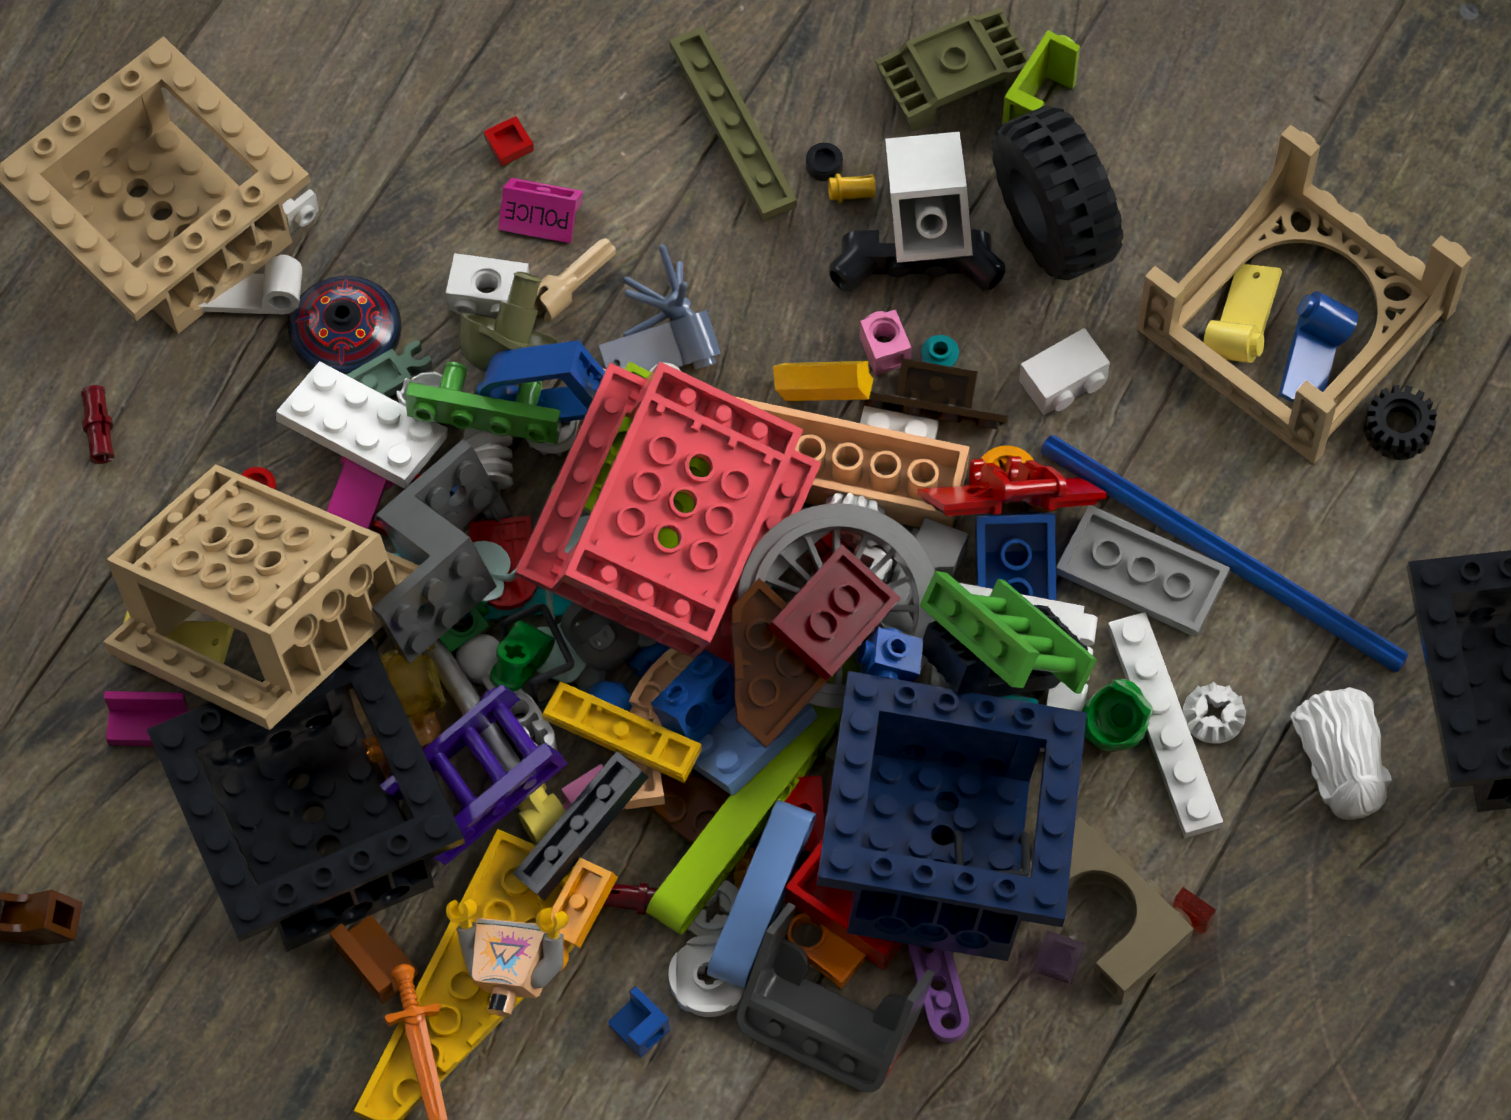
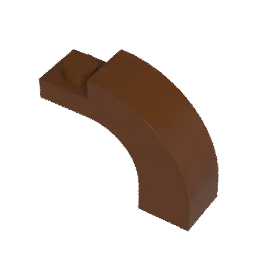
[0,889,83,945]

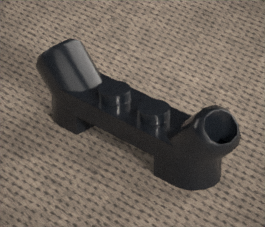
[829,229,1005,292]

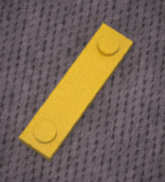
[542,681,702,783]

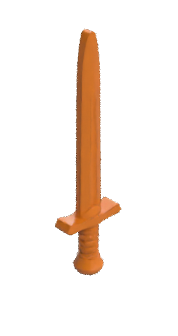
[385,964,448,1120]

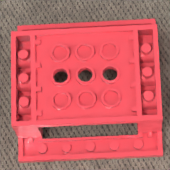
[514,362,821,668]

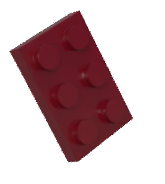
[767,545,901,682]

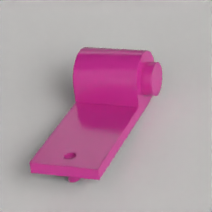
[326,456,394,530]

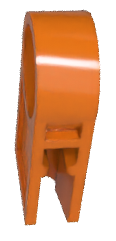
[787,913,866,989]

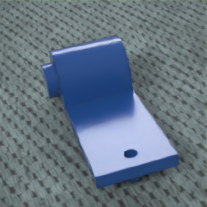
[1278,291,1358,403]

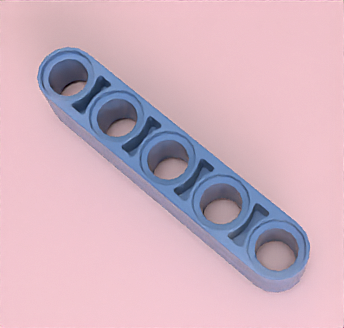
[707,800,816,989]

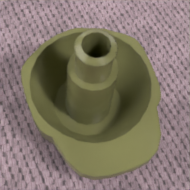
[459,271,562,372]

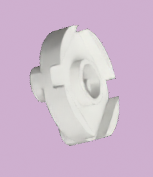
[668,935,745,1017]

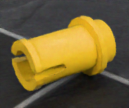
[828,174,876,203]

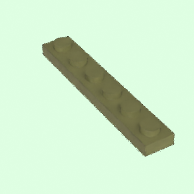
[669,26,797,221]

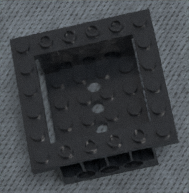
[1407,550,1511,812]
[147,638,465,952]

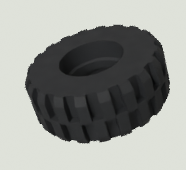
[991,106,1124,280]

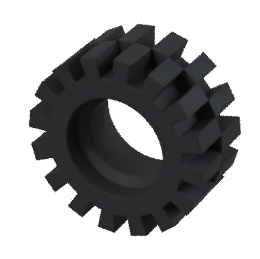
[1364,385,1437,460]

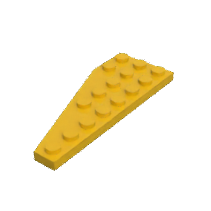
[354,829,576,1120]

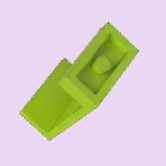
[1002,30,1080,124]

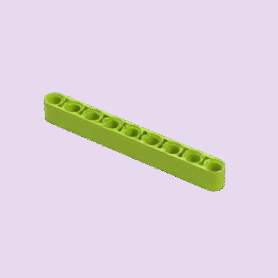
[646,654,860,935]

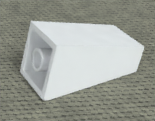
[885,132,973,263]

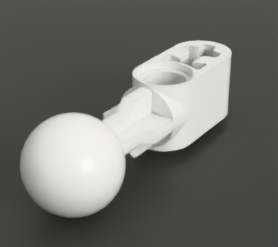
[455,634,558,758]

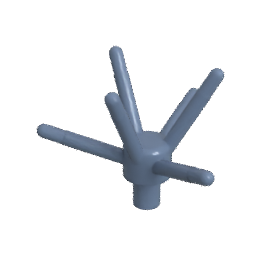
[623,244,695,337]

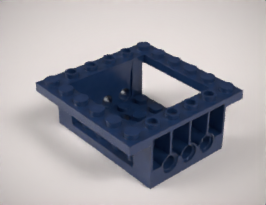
[816,671,1087,961]

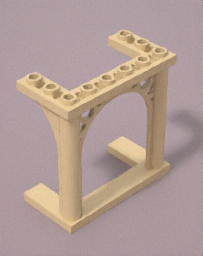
[1137,125,1472,464]

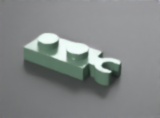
[346,341,432,397]

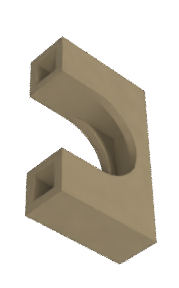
[1020,817,1194,1004]

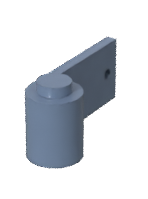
[598,310,721,371]

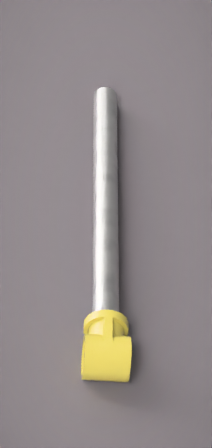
[417,606,566,845]

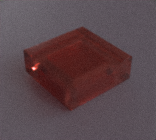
[1173,887,1216,934]

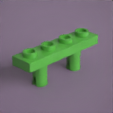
[406,362,561,444]

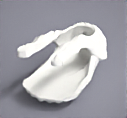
[1290,687,1392,820]

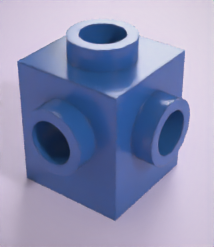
[858,627,923,682]

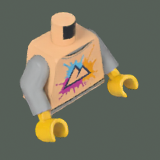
[446,899,569,1017]

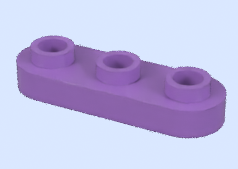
[908,944,969,1043]

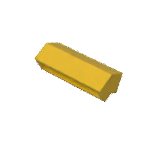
[773,361,874,401]

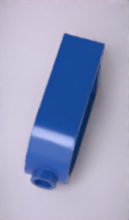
[477,340,605,422]

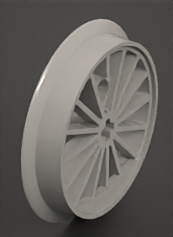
[737,503,936,708]

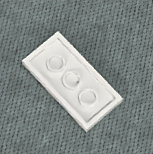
[276,361,448,489]

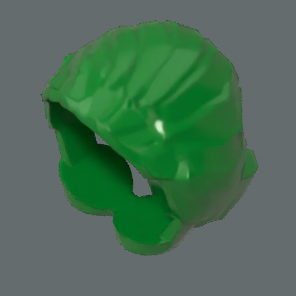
[1082,679,1153,752]

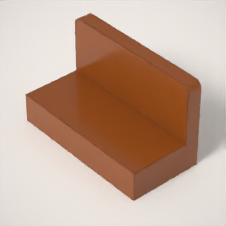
[329,916,419,1005]

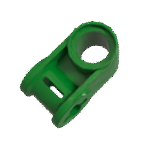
[489,620,555,692]

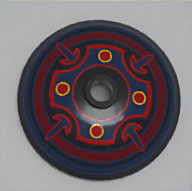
[288,276,402,375]

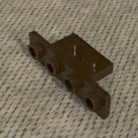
[863,358,1009,429]

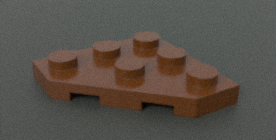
[730,578,844,748]

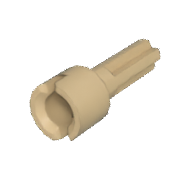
[533,238,616,323]

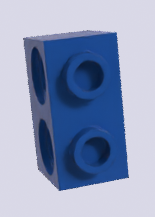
[651,649,735,743]

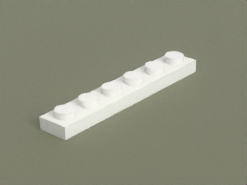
[1108,612,1223,838]

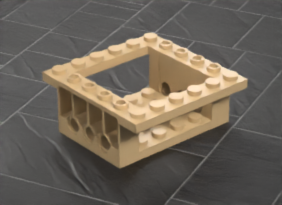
[0,36,311,334]
[103,464,420,730]

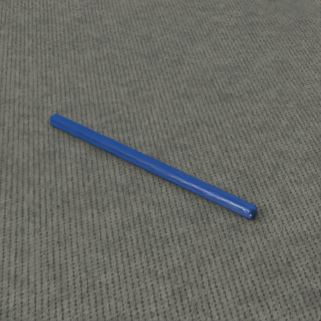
[1041,435,1408,672]

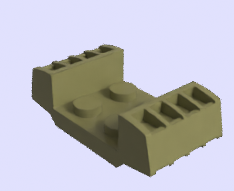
[875,8,1029,131]

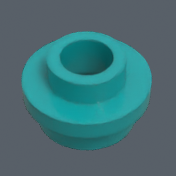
[921,335,959,367]

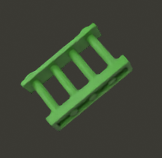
[919,571,1097,694]

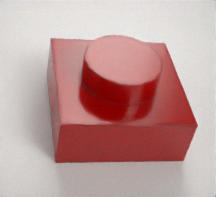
[483,116,534,167]

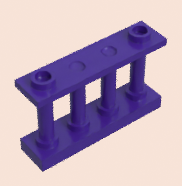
[380,684,568,865]

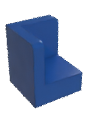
[608,986,670,1058]

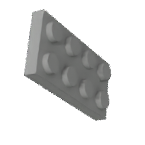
[1056,505,1230,638]

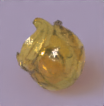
[379,643,448,719]

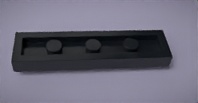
[512,751,649,901]

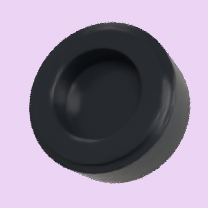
[806,143,843,181]

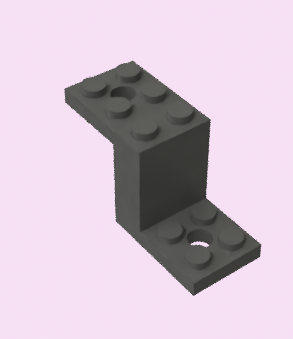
[372,439,499,664]

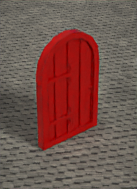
[469,515,537,610]

